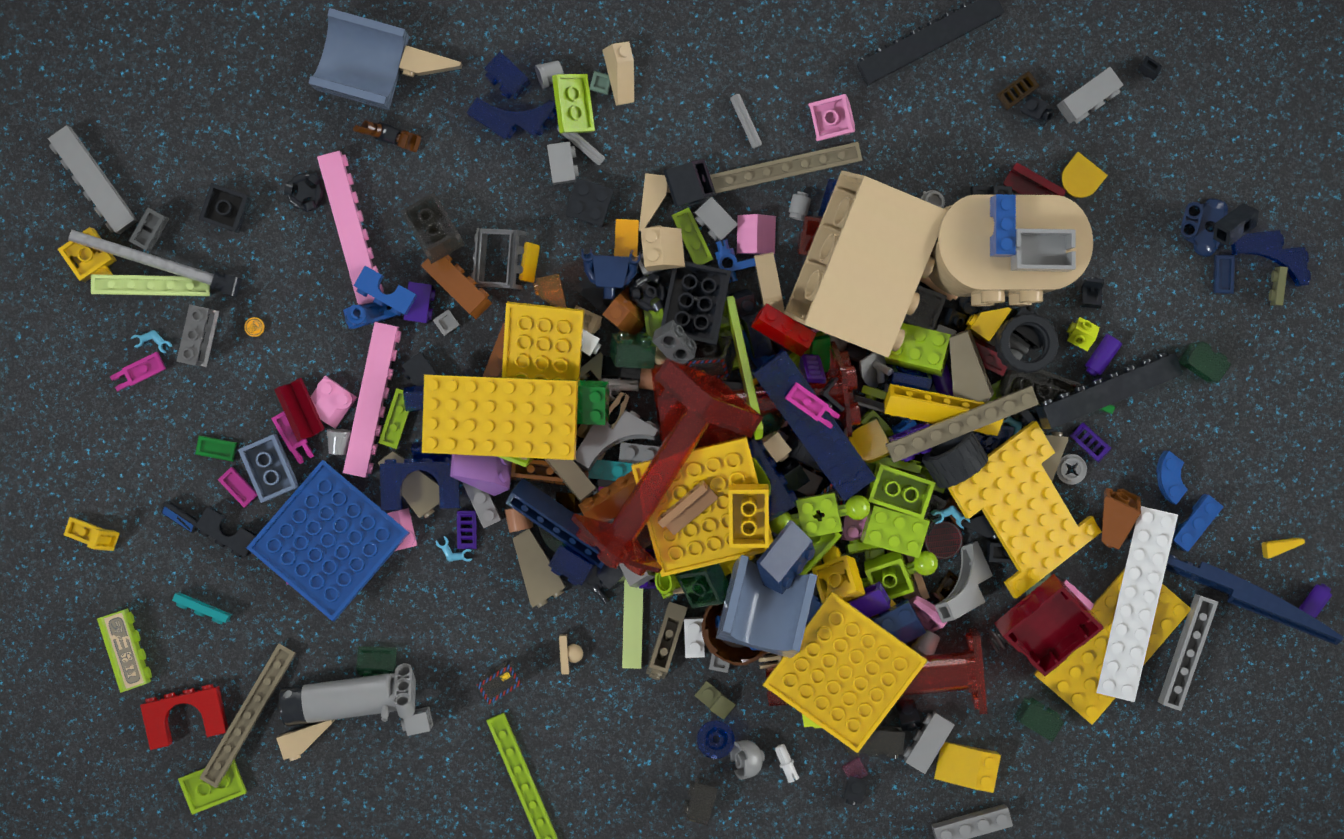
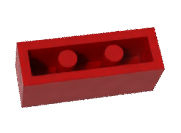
[751,303,817,357]

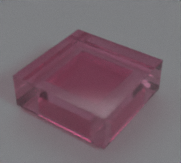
[842,757,868,779]

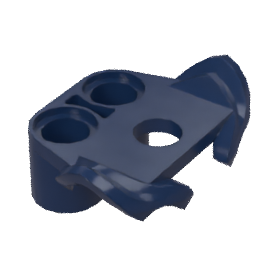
[1180,199,1228,257]

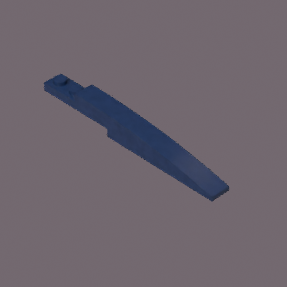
[1165,554,1343,645]

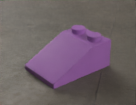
[450,454,512,496]

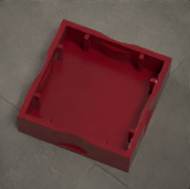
[994,574,1104,676]

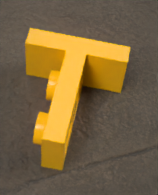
[64,517,120,551]

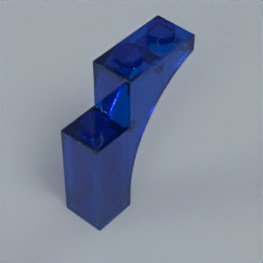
[466,97,557,141]
[1231,230,1311,287]

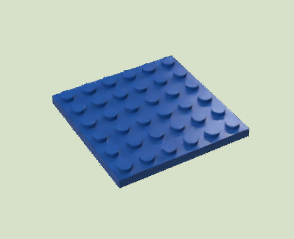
[246,460,410,622]

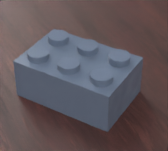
[238,434,299,503]

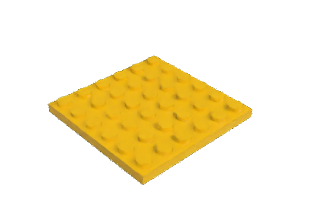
[631,436,774,577]
[763,591,927,753]

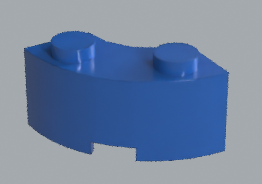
[1156,451,1188,505]

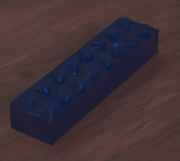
[751,350,876,501]

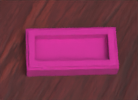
[218,467,258,508]

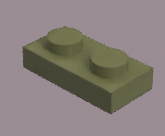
[1268,266,1288,306]

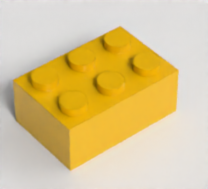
[728,484,769,548]

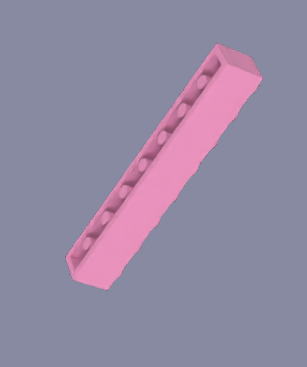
[317,151,384,305]
[343,322,401,478]

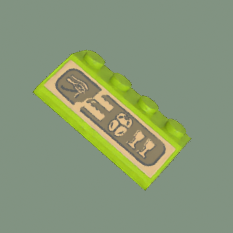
[97,608,152,693]

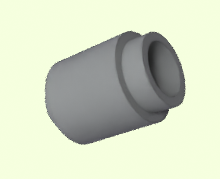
[788,191,811,221]

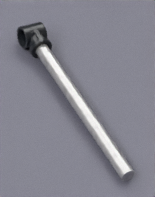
[68,230,242,297]

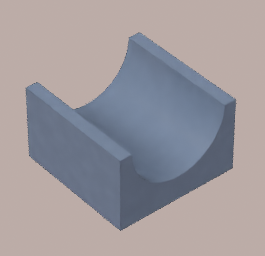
[309,8,409,110]
[716,555,817,658]

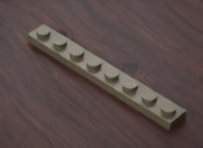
[710,142,862,194]
[886,385,1039,463]
[200,643,296,788]

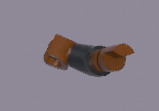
[353,120,421,152]

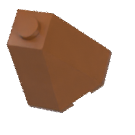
[602,287,645,340]
[1102,488,1141,550]

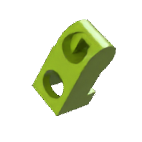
[858,409,894,441]

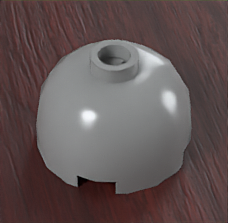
[730,740,765,780]

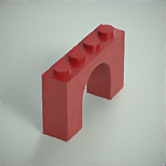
[140,684,229,750]

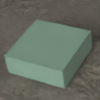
[589,71,611,95]

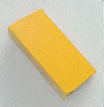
[519,242,540,283]

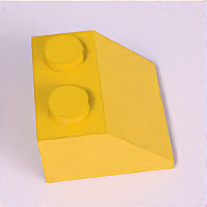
[965,307,1012,342]

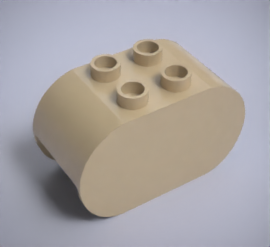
[929,195,1093,307]

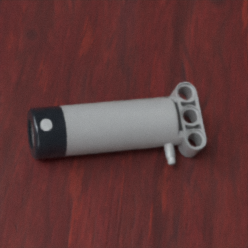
[279,663,416,726]

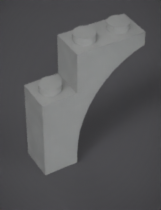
[573,410,658,472]
[935,541,993,623]

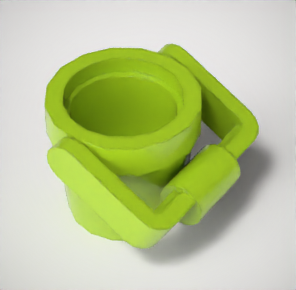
[654,567,687,599]

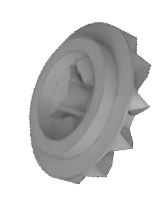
[1056,454,1087,485]

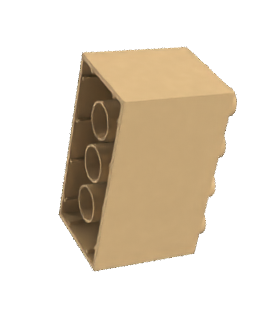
[784,171,948,357]

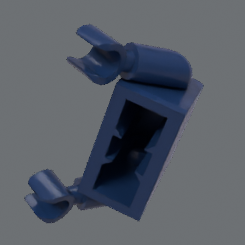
[581,248,642,300]

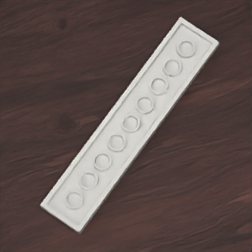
[1096,506,1178,702]

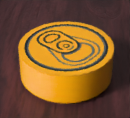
[244,317,265,337]

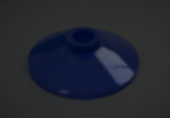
[697,720,735,759]

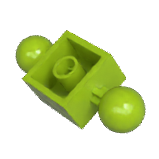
[769,491,870,538]
[861,551,938,600]

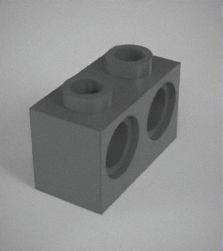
[129,208,169,252]
[652,320,697,368]

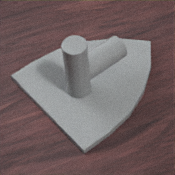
[859,352,893,388]

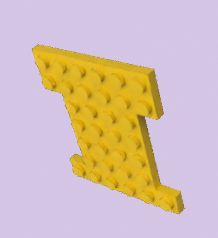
[948,421,1101,598]

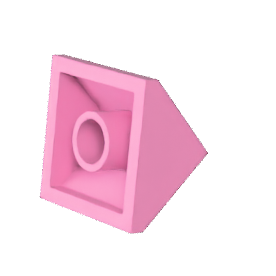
[737,214,776,255]

